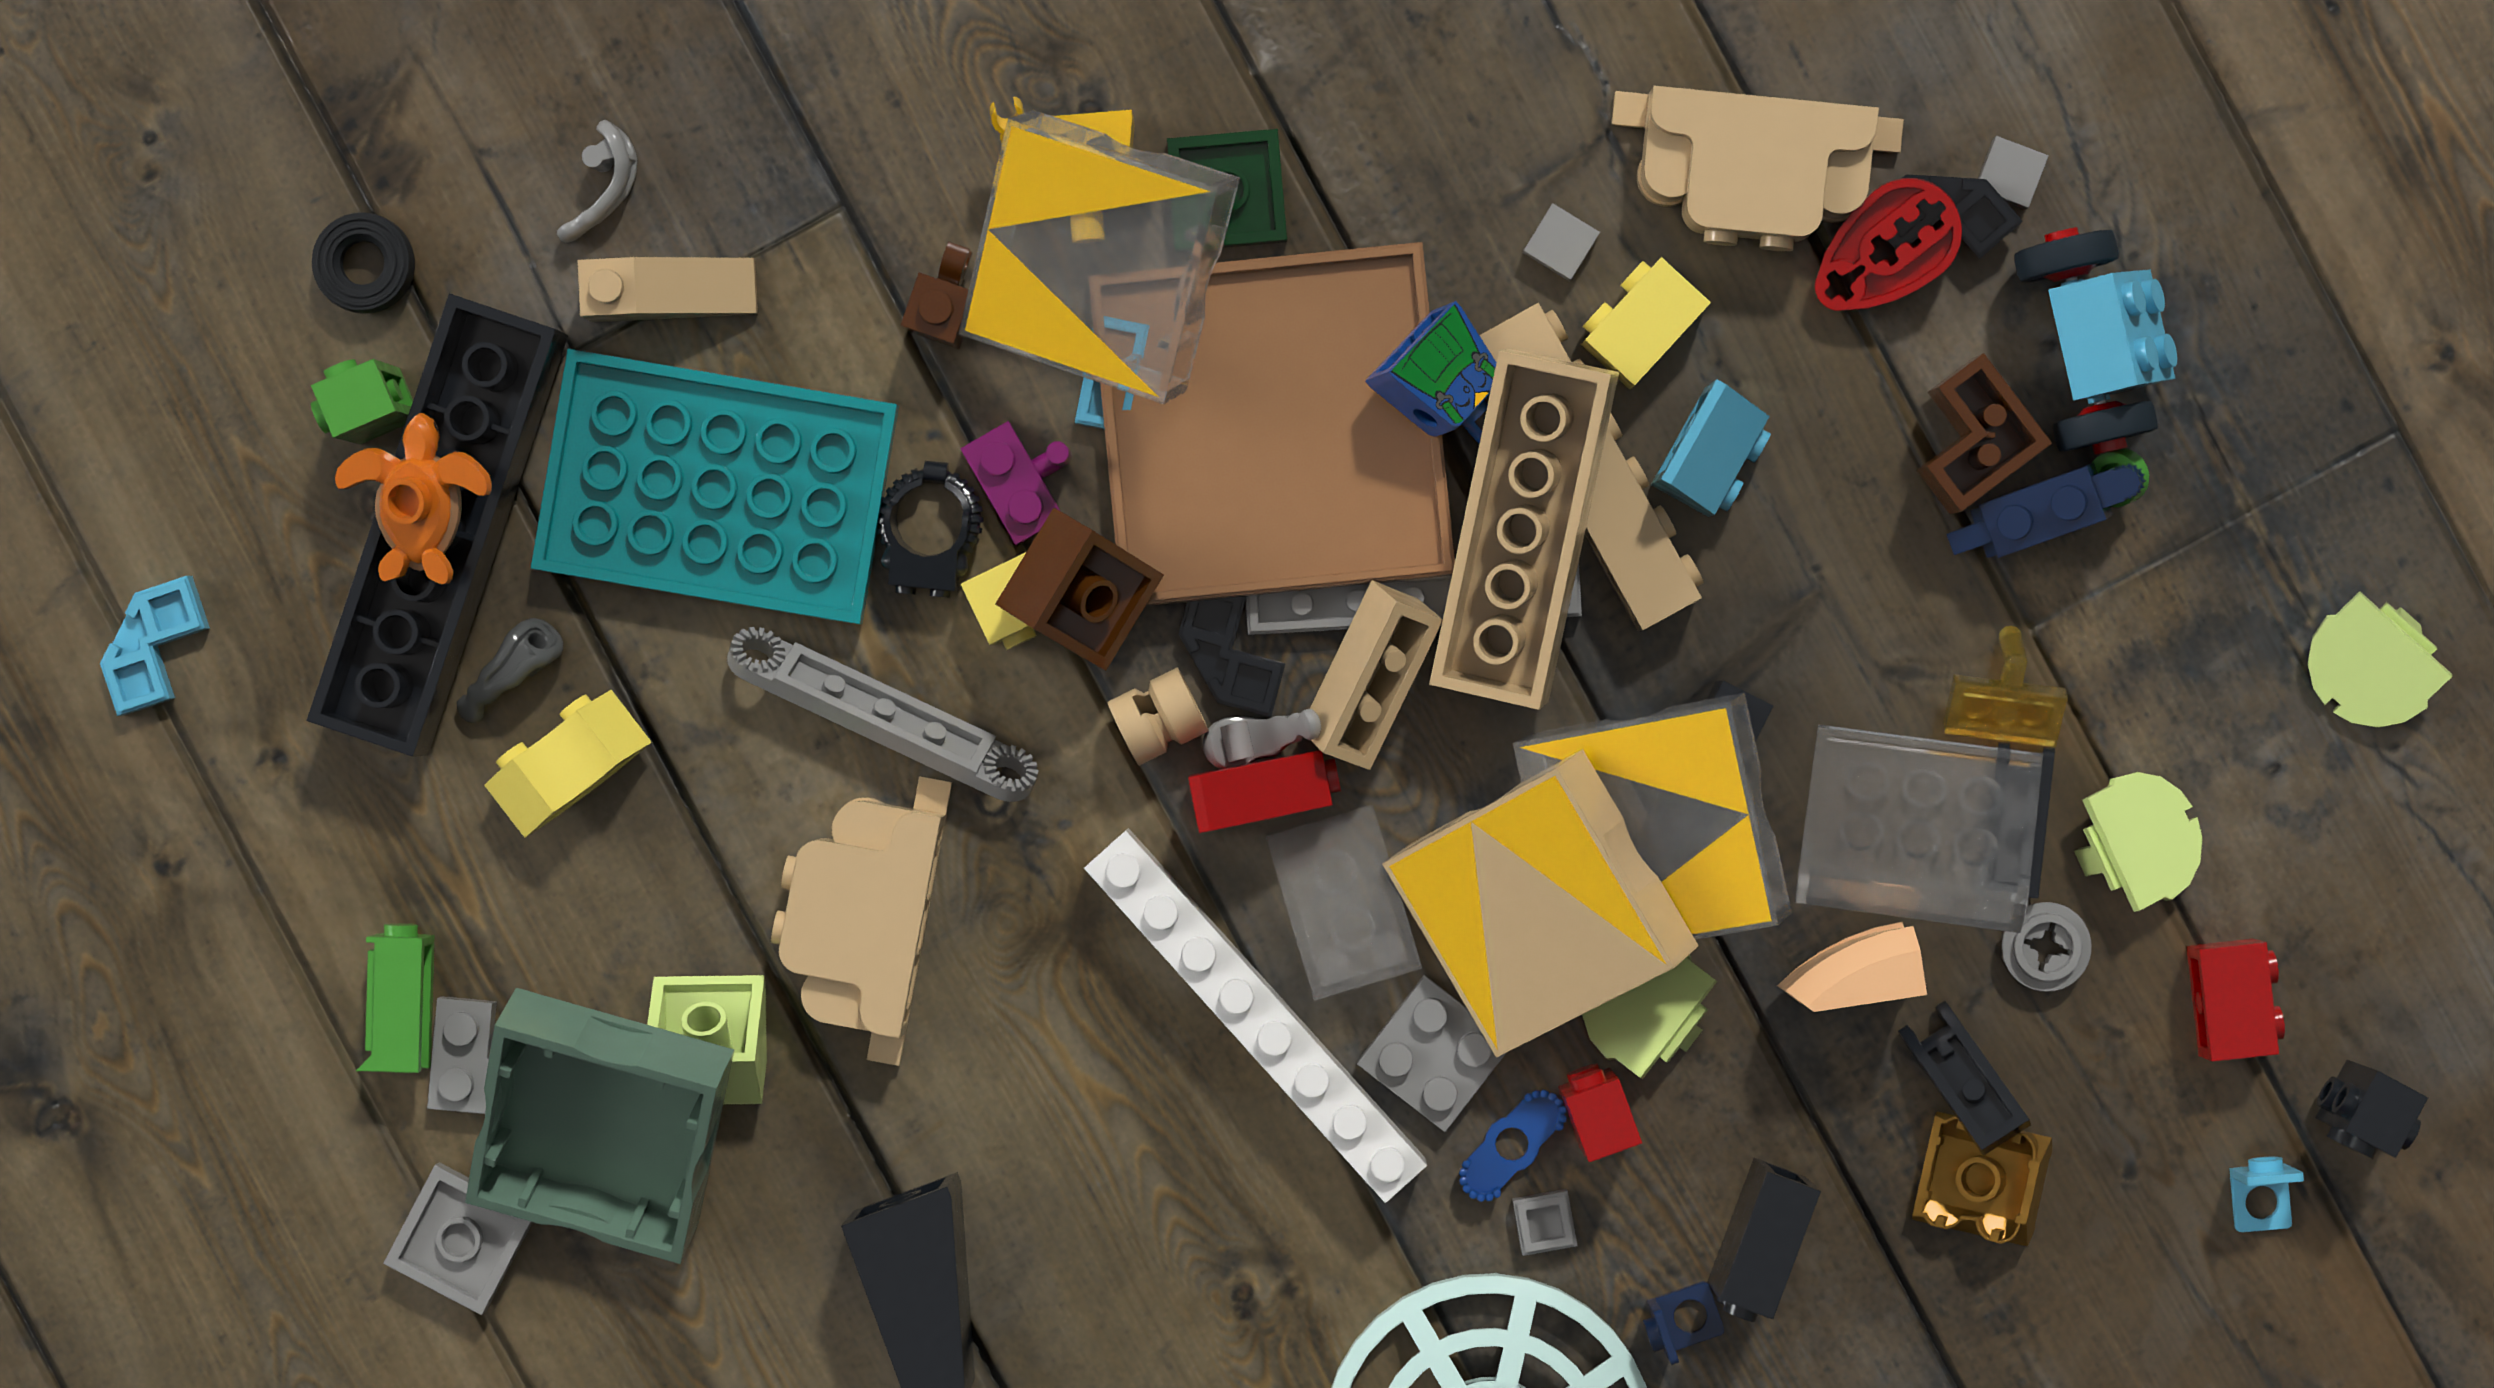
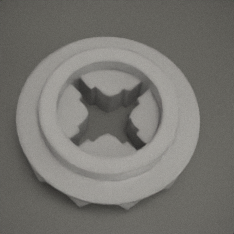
[2001,902,2092,992]

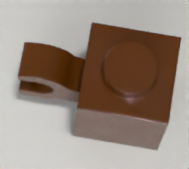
[900,241,973,349]

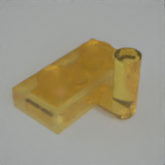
[1943,626,2068,747]

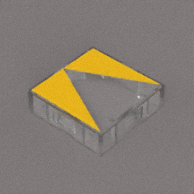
[959,110,1240,405]
[1513,693,1792,940]

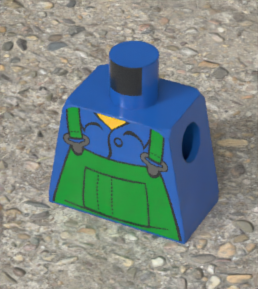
[1365,301,1497,444]

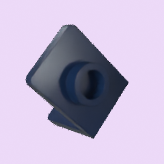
[1643,1281,1724,1365]

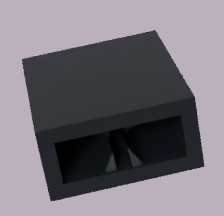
[1707,1157,1821,1322]

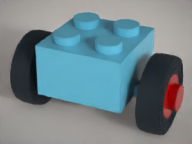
[2014,227,2177,455]

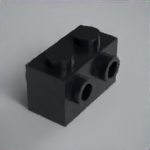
[2315,1060,2428,1159]

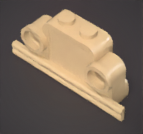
[1611,86,1904,251]
[771,776,953,1066]

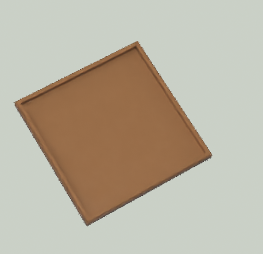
[1090,242,1455,606]

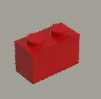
[2186,938,2285,1062]
[1558,1063,1642,1162]

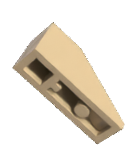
[577,257,758,322]

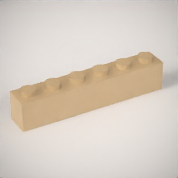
[1479,302,1704,631]

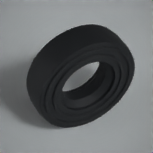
[312,212,415,314]

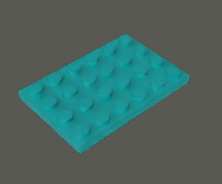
[530,349,899,625]

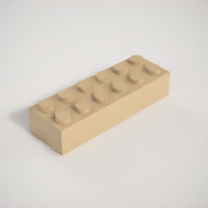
[1429,349,1619,710]

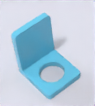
[2229,1157,2304,1232]

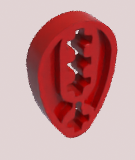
[1815,178,1962,311]

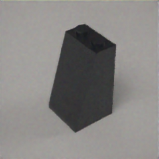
[841,1172,975,1388]

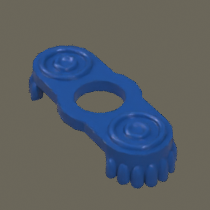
[1459,1090,1567,1202]

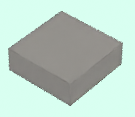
[1978,136,2049,210]
[1523,203,1600,282]
[1512,1189,1577,1256]

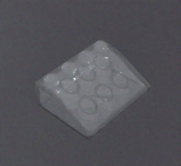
[1795,724,2043,933]

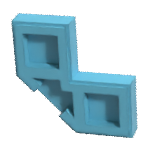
[100,576,210,716]

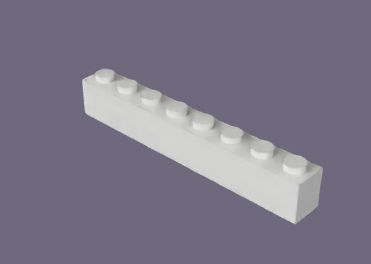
[1084,828,1427,1203]

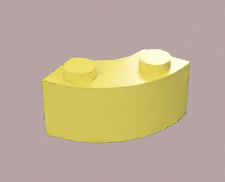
[484,690,652,838]

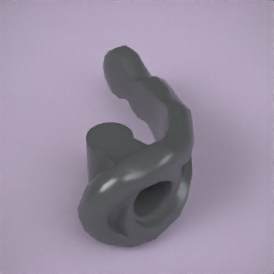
[456,618,564,723]

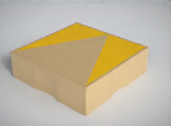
[1382,749,1699,1058]

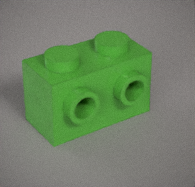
[311,359,413,445]

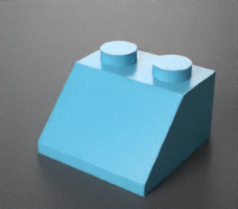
[1651,379,1771,517]

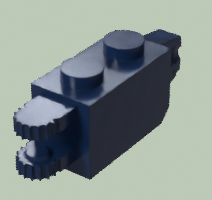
[1946,463,2146,558]

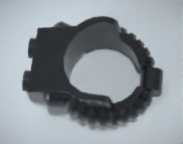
[877,460,984,598]

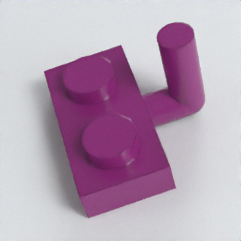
[960,421,1072,546]

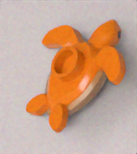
[335,413,492,584]

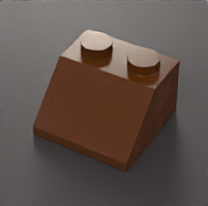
[995,508,1164,671]

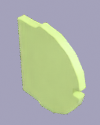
[2308,591,2452,727]
[2074,772,2202,912]
[1582,954,1717,1079]

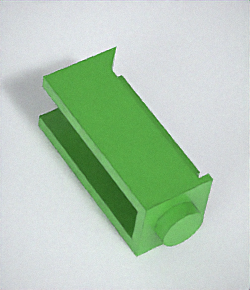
[356,924,435,1073]

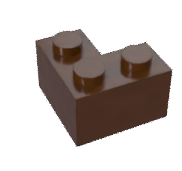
[1916,353,2052,514]

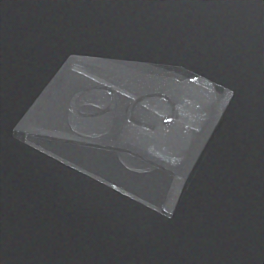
[1266,805,1422,1001]

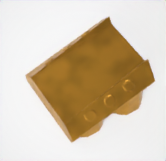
[1912,1111,2052,1247]

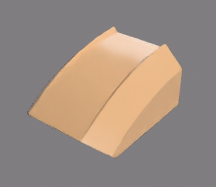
[1777,922,1927,1012]

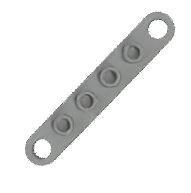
[727,627,1039,802]

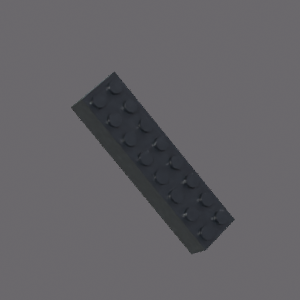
[306,293,568,757]

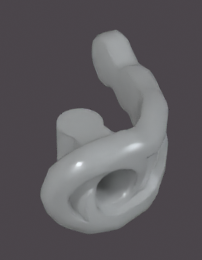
[557,120,638,243]
[1202,709,1321,769]

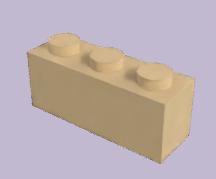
[1310,580,1443,770]

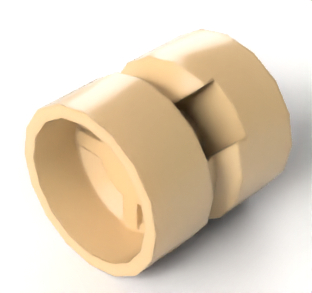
[1107,667,1209,766]

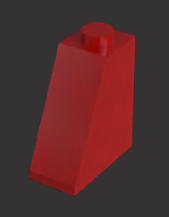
[1188,749,1341,833]

